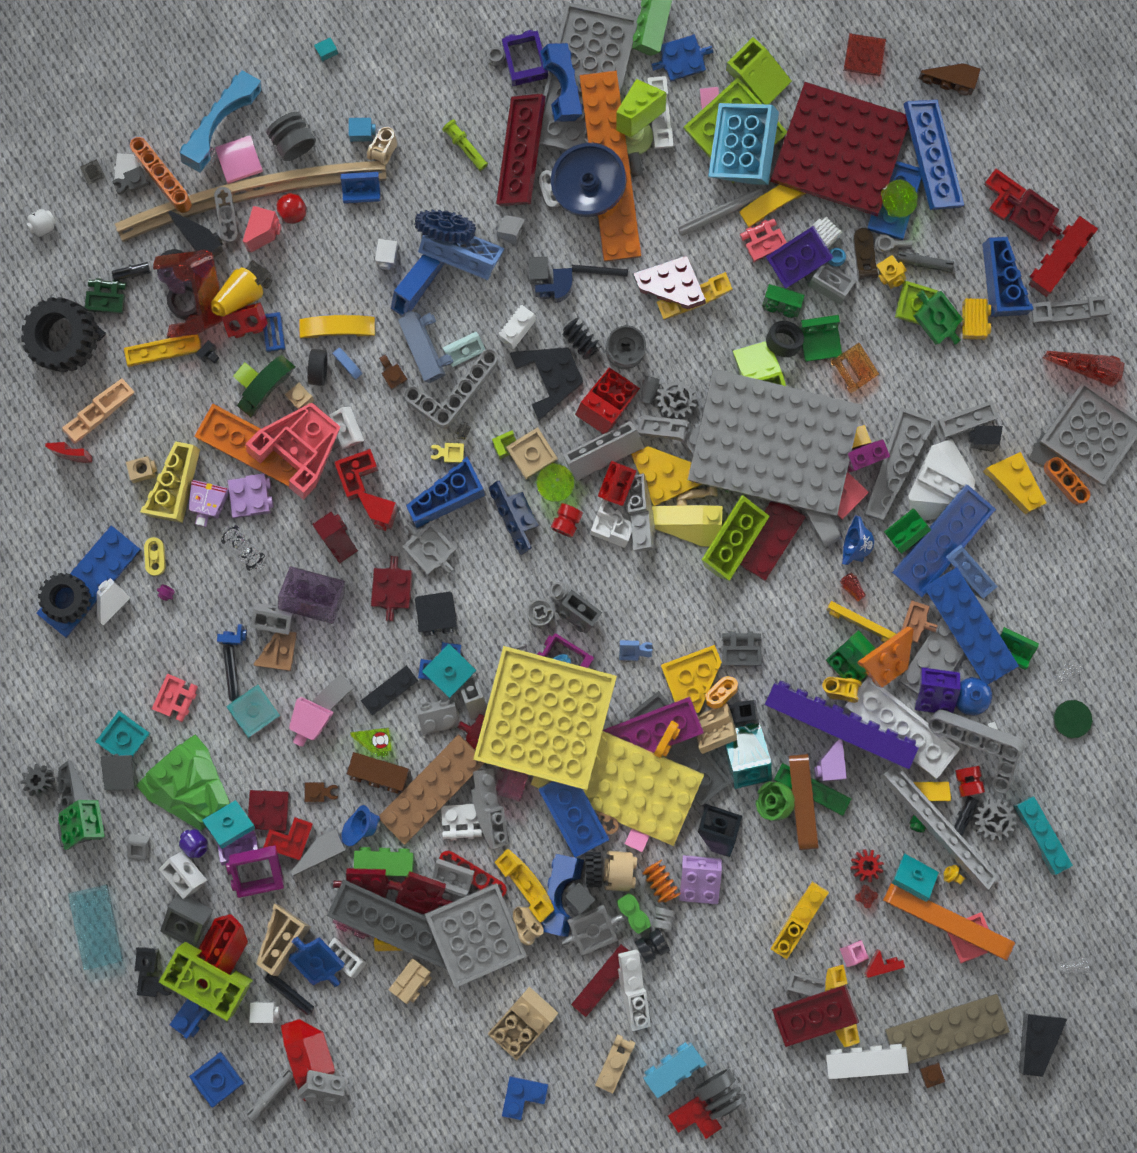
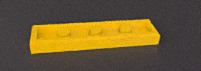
[124,332,201,367]

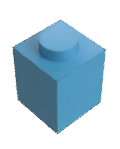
[349,118,376,142]

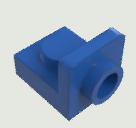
[217,624,247,646]

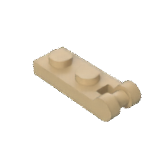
[595,1034,635,1094]

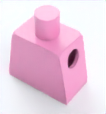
[289,697,334,746]

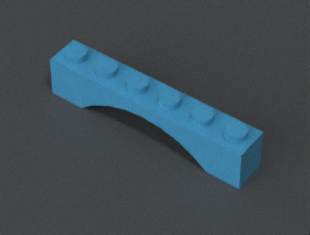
[179,70,262,173]

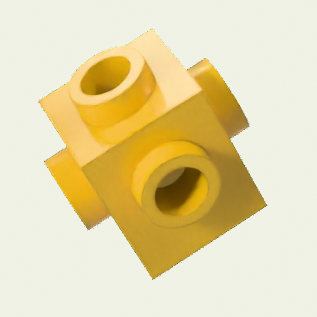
[876,255,907,289]

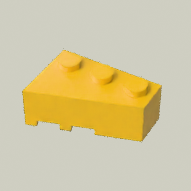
[983,452,1047,514]

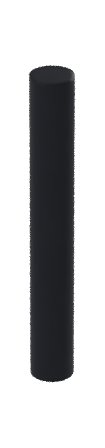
[572,264,628,277]

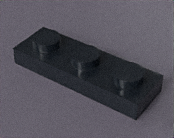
[361,665,418,716]

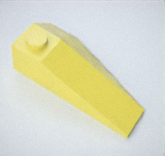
[652,505,723,547]

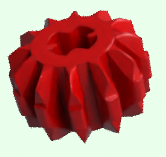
[850,849,884,882]

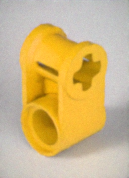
[822,677,862,703]

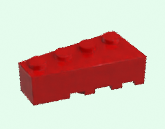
[1029,216,1098,297]

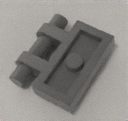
[722,631,762,666]

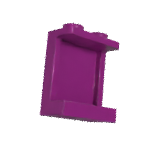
[847,439,890,473]

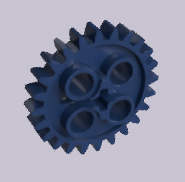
[414,209,476,243]

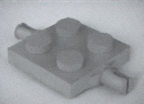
[402,521,457,575]
[561,905,625,955]

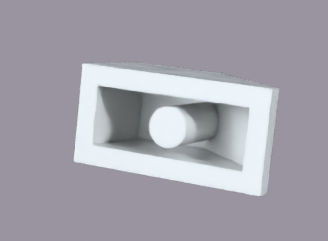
[97,578,130,625]

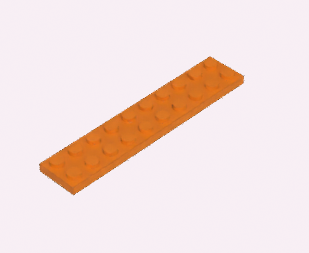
[579,70,641,262]

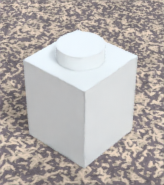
[375,239,398,270]
[249,1002,279,1023]

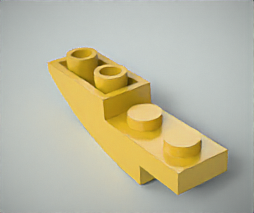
[770,881,829,960]

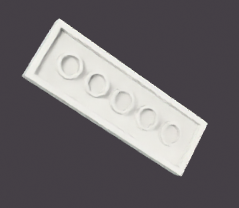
[844,676,960,779]

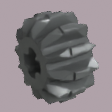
[21,764,55,797]

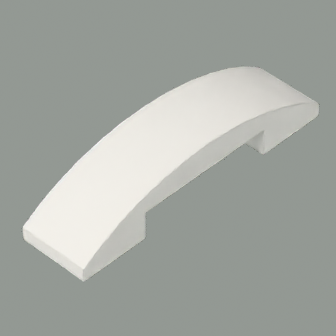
[648,76,673,149]

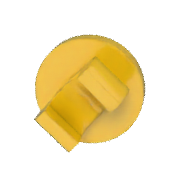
[943,865,965,885]

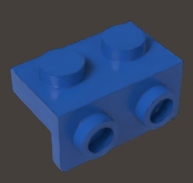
[341,172,380,203]

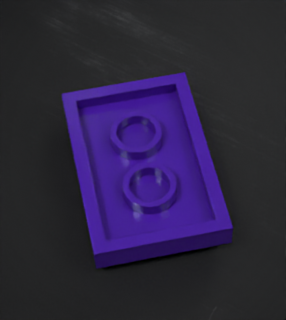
[766,226,833,289]

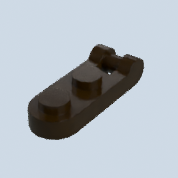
[853,228,878,280]

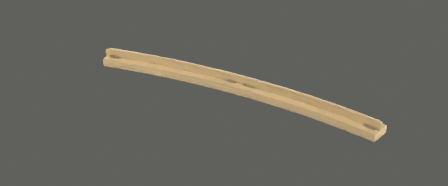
[115,161,387,242]

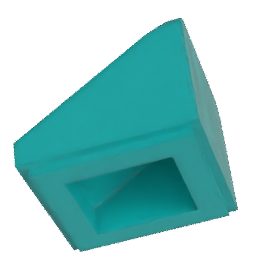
[314,37,339,62]

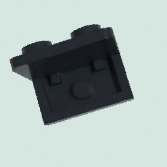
[415,592,458,637]

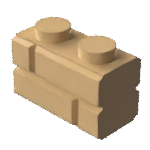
[389,958,432,1004]

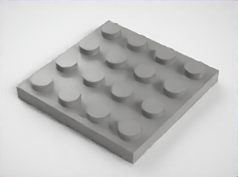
[1039,381,1137,486]
[424,883,527,988]

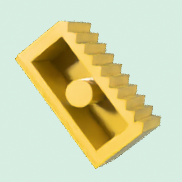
[962,298,991,340]

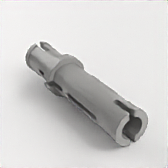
[246,1069,294,1122]

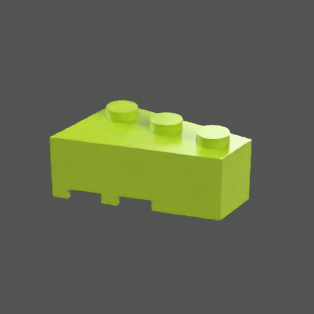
[616,79,666,137]

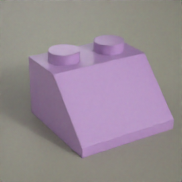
[814,739,847,782]

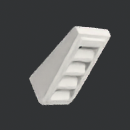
[328,937,367,978]

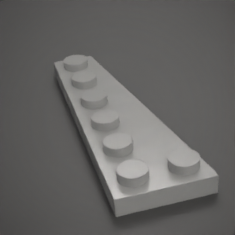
[864,407,937,521]

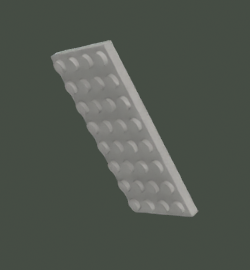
[539,2,638,151]

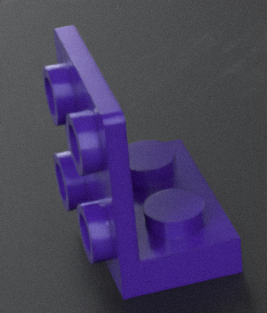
[915,667,960,713]

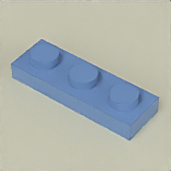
[946,544,998,599]

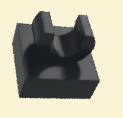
[196,340,219,364]

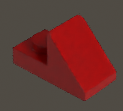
[864,949,905,978]

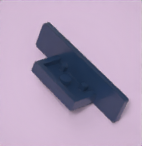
[489,481,539,555]

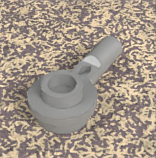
[875,234,913,254]

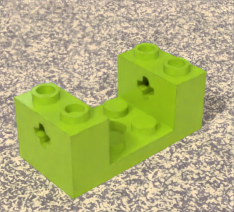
[159,942,253,1021]

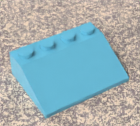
[708,103,779,185]

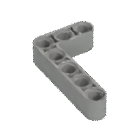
[404,349,498,429]
[928,710,1024,793]

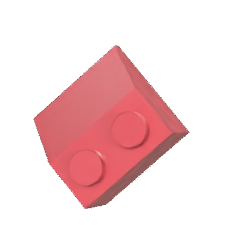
[243,206,281,253]

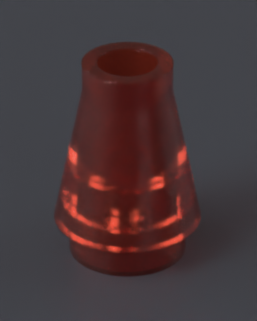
[839,572,866,602]

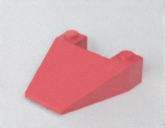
[246,403,340,500]

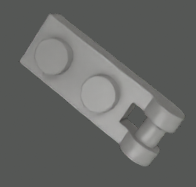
[637,415,690,442]

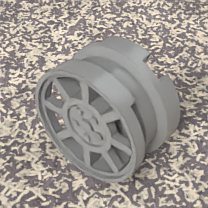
[527,599,554,627]

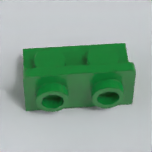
[884,508,931,554]

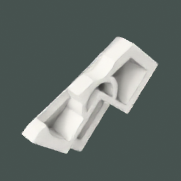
[590,499,632,548]

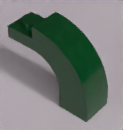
[237,354,296,418]

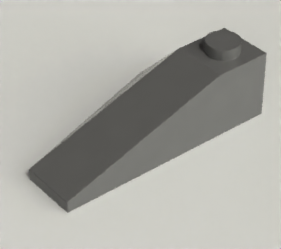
[58,760,91,847]

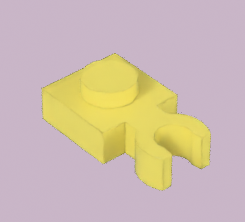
[431,443,464,464]

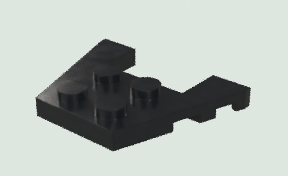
[509,347,583,421]

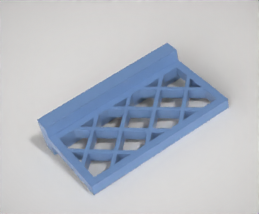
[418,235,504,280]

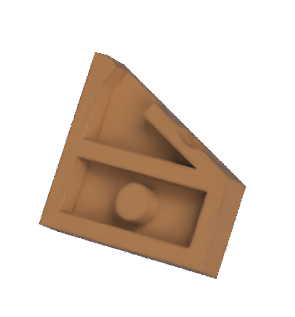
[254,632,297,671]

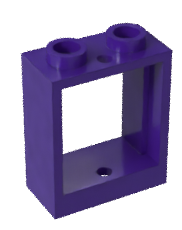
[502,30,548,87]

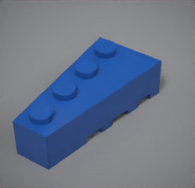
[982,237,1034,317]
[406,457,485,528]

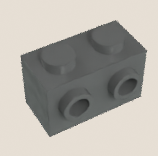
[555,590,603,634]

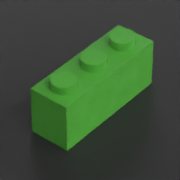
[632,0,672,56]
[354,847,414,876]

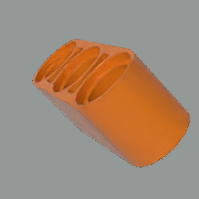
[1044,457,1090,505]

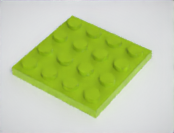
[683,77,787,183]

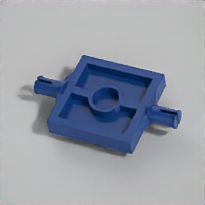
[651,34,714,82]
[288,936,344,987]

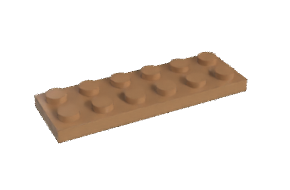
[379,734,485,845]

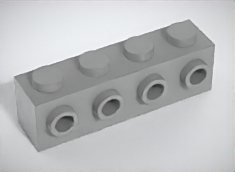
[563,421,644,481]

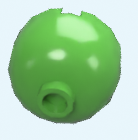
[756,782,795,821]

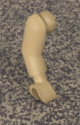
[676,487,718,506]

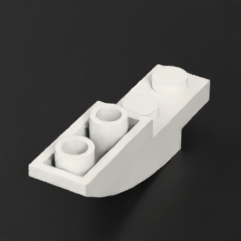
[618,949,651,1031]

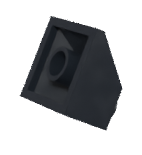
[698,804,742,857]

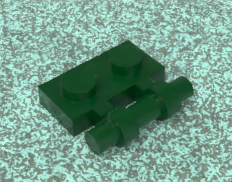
[84,278,127,314]

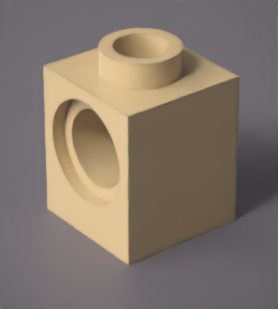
[126,456,157,483]

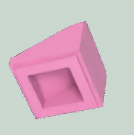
[700,87,719,109]
[625,828,650,852]
[840,940,869,967]

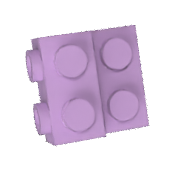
[228,473,274,518]

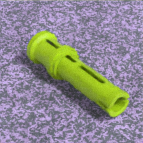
[442,119,488,171]

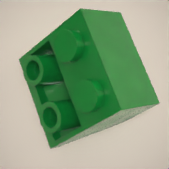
[826,630,876,681]

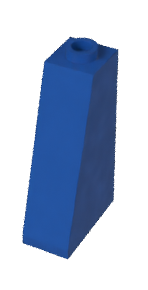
[391,254,445,316]

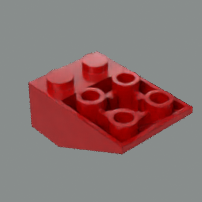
[575,367,640,434]

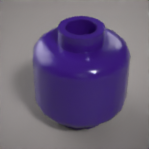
[179,829,208,858]

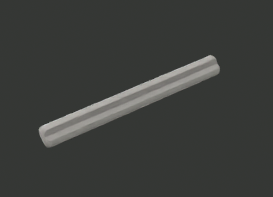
[678,188,764,236]

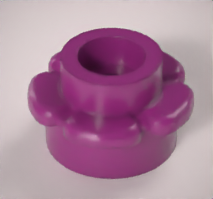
[157,584,175,601]

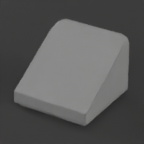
[127,834,150,860]

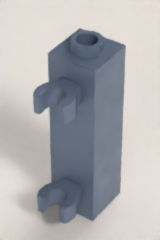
[398,311,454,383]

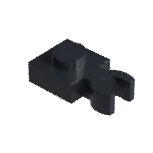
[137,975,172,997]

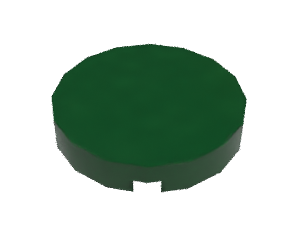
[1053,700,1093,738]

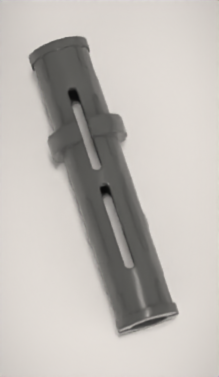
[896,251,954,273]

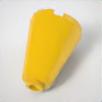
[211,267,263,316]

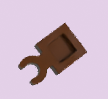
[304,782,338,802]

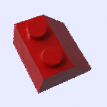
[358,491,399,531]

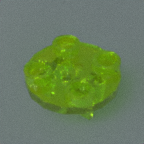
[881,180,918,218]
[537,463,574,502]

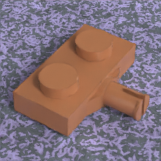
[901,601,938,644]

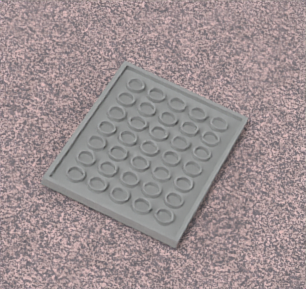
[687,369,862,517]

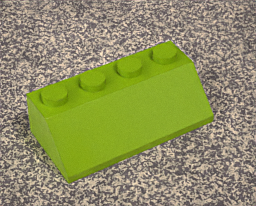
[701,495,770,581]

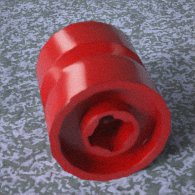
[550,503,583,538]
[955,766,985,797]

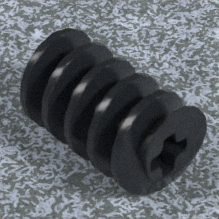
[562,317,602,360]

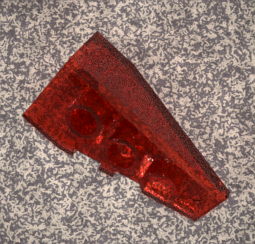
[1042,351,1125,387]

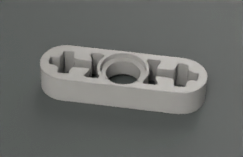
[214,187,238,242]

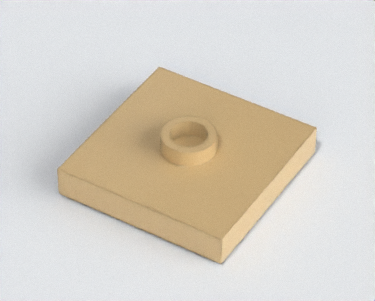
[506,427,558,480]

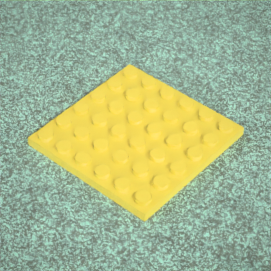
[473,646,617,790]

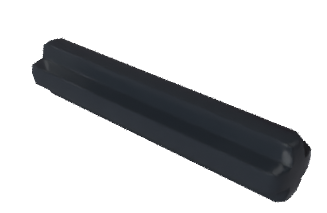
[223,645,240,702]
[264,973,314,1015]

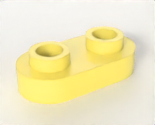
[144,537,166,576]

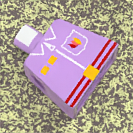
[189,480,229,527]

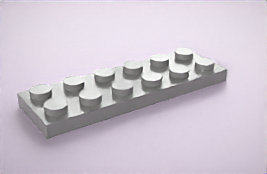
[898,594,994,694]

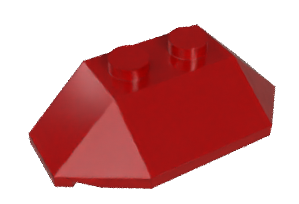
[198,914,248,989]
[281,1019,335,1101]

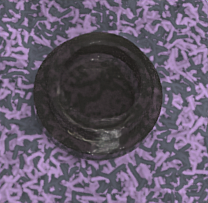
[455,422,471,440]

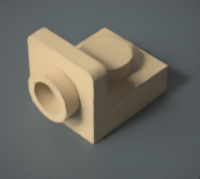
[285,382,315,409]

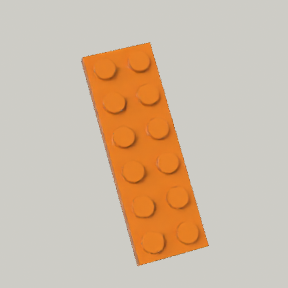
[194,404,298,487]

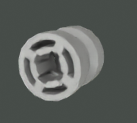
[652,907,675,930]

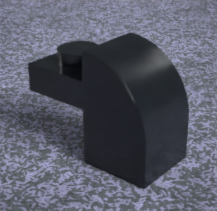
[728,700,759,724]

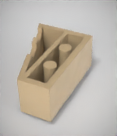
[256,904,311,976]

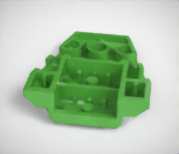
[136,734,230,831]

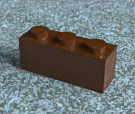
[346,752,410,794]

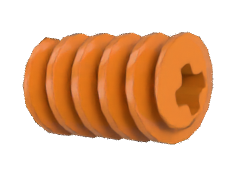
[642,859,681,903]

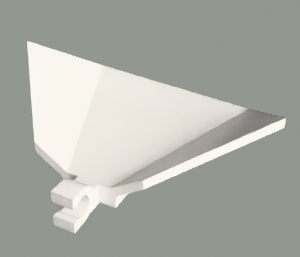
[908,439,975,521]

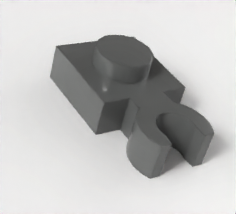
[112,166,149,194]

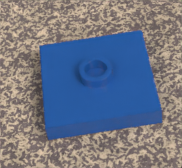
[189,1051,245,1108]

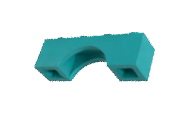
[1013,796,1073,875]

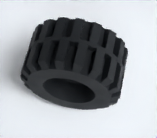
[38,573,91,624]

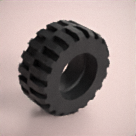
[21,297,99,372]

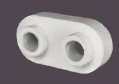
[539,170,560,207]

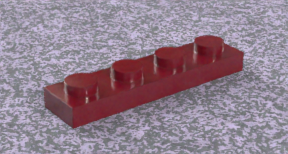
[571,944,629,1017]

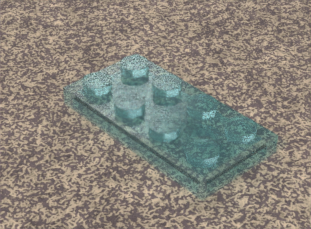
[68,884,124,971]

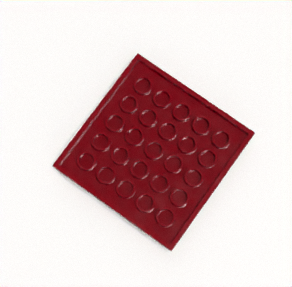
[770,82,908,217]

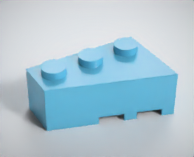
[643,1042,707,1099]

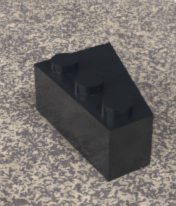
[1019,1013,1067,1077]

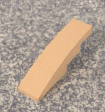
[62,378,134,444]

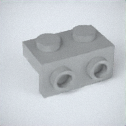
[416,698,460,735]
[298,1070,345,1105]

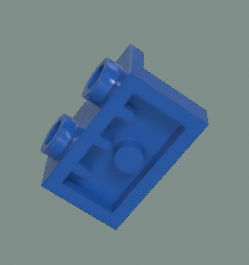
[169,999,211,1039]

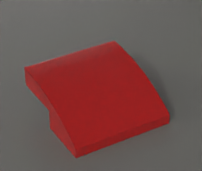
[45,442,92,463]

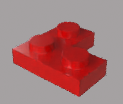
[984,168,1026,221]
[263,817,313,860]
[667,1096,722,1139]

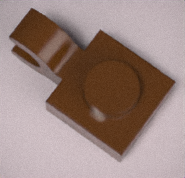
[379,354,407,390]

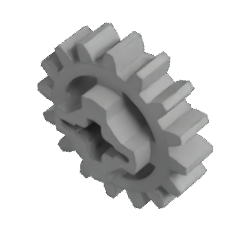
[656,378,697,419]
[973,798,1017,841]

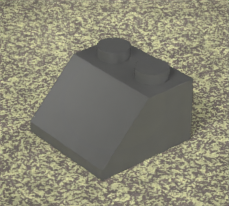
[160,894,213,947]

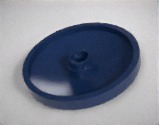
[551,143,626,217]

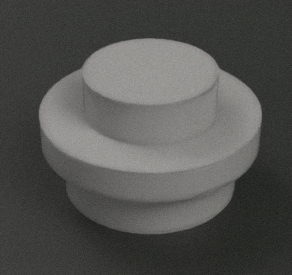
[487,47,505,66]
[550,582,568,601]

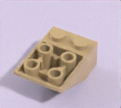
[488,987,558,1060]

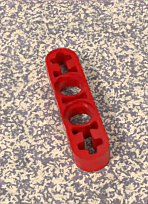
[439,850,507,896]

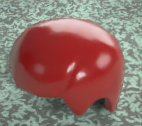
[276,193,307,224]

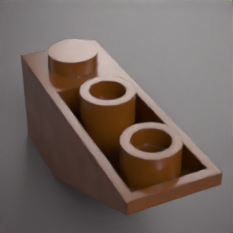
[918,63,981,96]

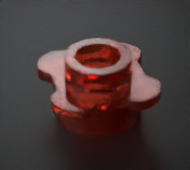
[855,885,878,908]

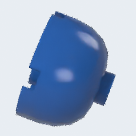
[956,677,992,716]

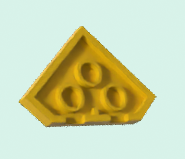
[631,446,702,506]
[660,645,722,713]

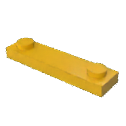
[826,601,896,643]

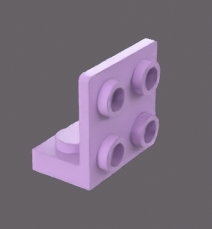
[679,855,722,904]

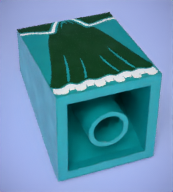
[724,723,772,789]

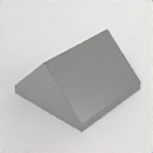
[809,263,856,305]

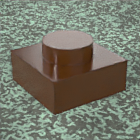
[919,1062,945,1088]

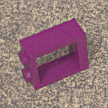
[537,633,594,668]
[226,845,284,898]

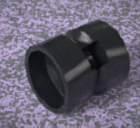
[634,929,670,964]

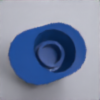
[341,805,381,846]

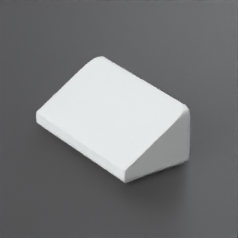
[329,407,364,449]

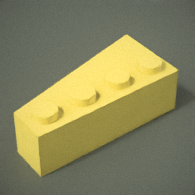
[140,441,200,523]

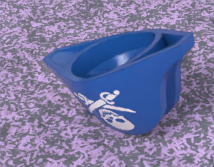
[842,515,874,565]

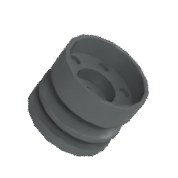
[266,112,316,161]
[605,325,646,370]
[694,1068,747,1120]

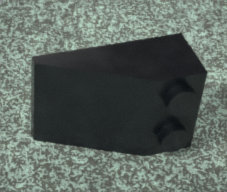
[168,210,224,264]

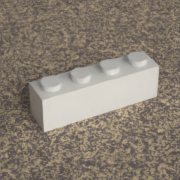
[826,1044,909,1079]

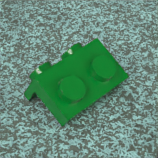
[999,627,1039,670]

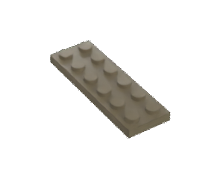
[885,994,1010,1065]

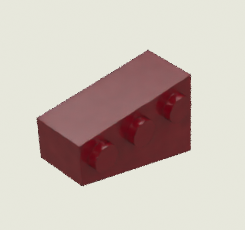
[312,511,358,564]

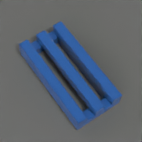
[263,312,286,352]

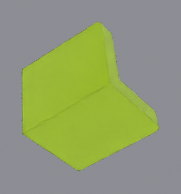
[492,430,516,459]

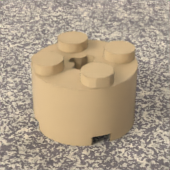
[604,851,637,892]

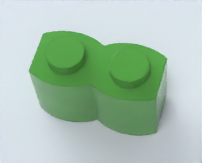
[617,893,651,934]

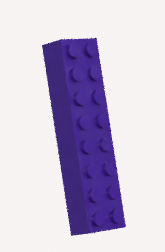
[765,680,919,769]

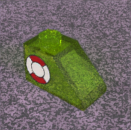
[350,728,393,757]

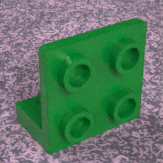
[762,284,805,318]
[799,315,842,362]
[58,800,105,850]

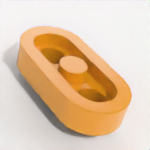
[706,676,738,709]
[654,721,680,759]

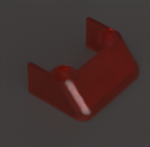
[153,250,222,338]

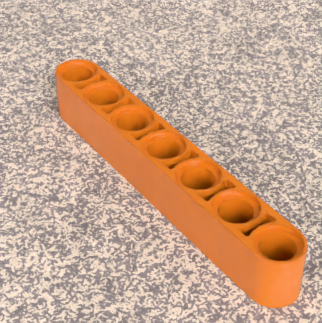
[883,883,1015,961]

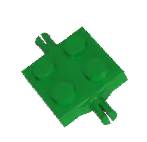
[913,290,963,345]

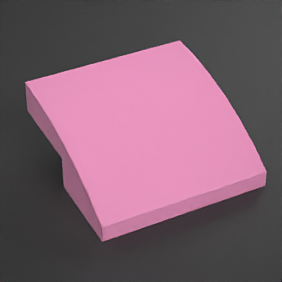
[215,135,263,184]

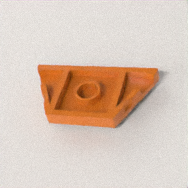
[858,626,914,688]

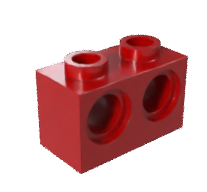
[221,302,268,338]
[598,461,637,506]

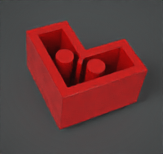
[334,449,379,501]

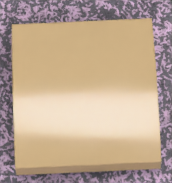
[697,703,737,754]

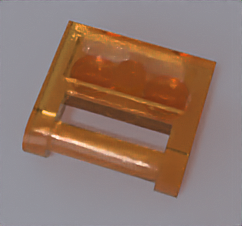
[830,343,879,393]

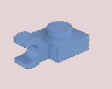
[619,640,653,661]

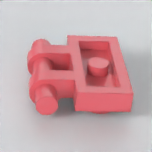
[740,218,787,262]
[152,674,198,722]

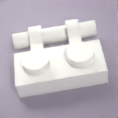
[441,804,482,841]

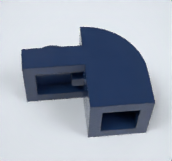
[535,268,572,303]

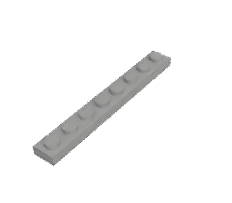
[880,763,998,891]

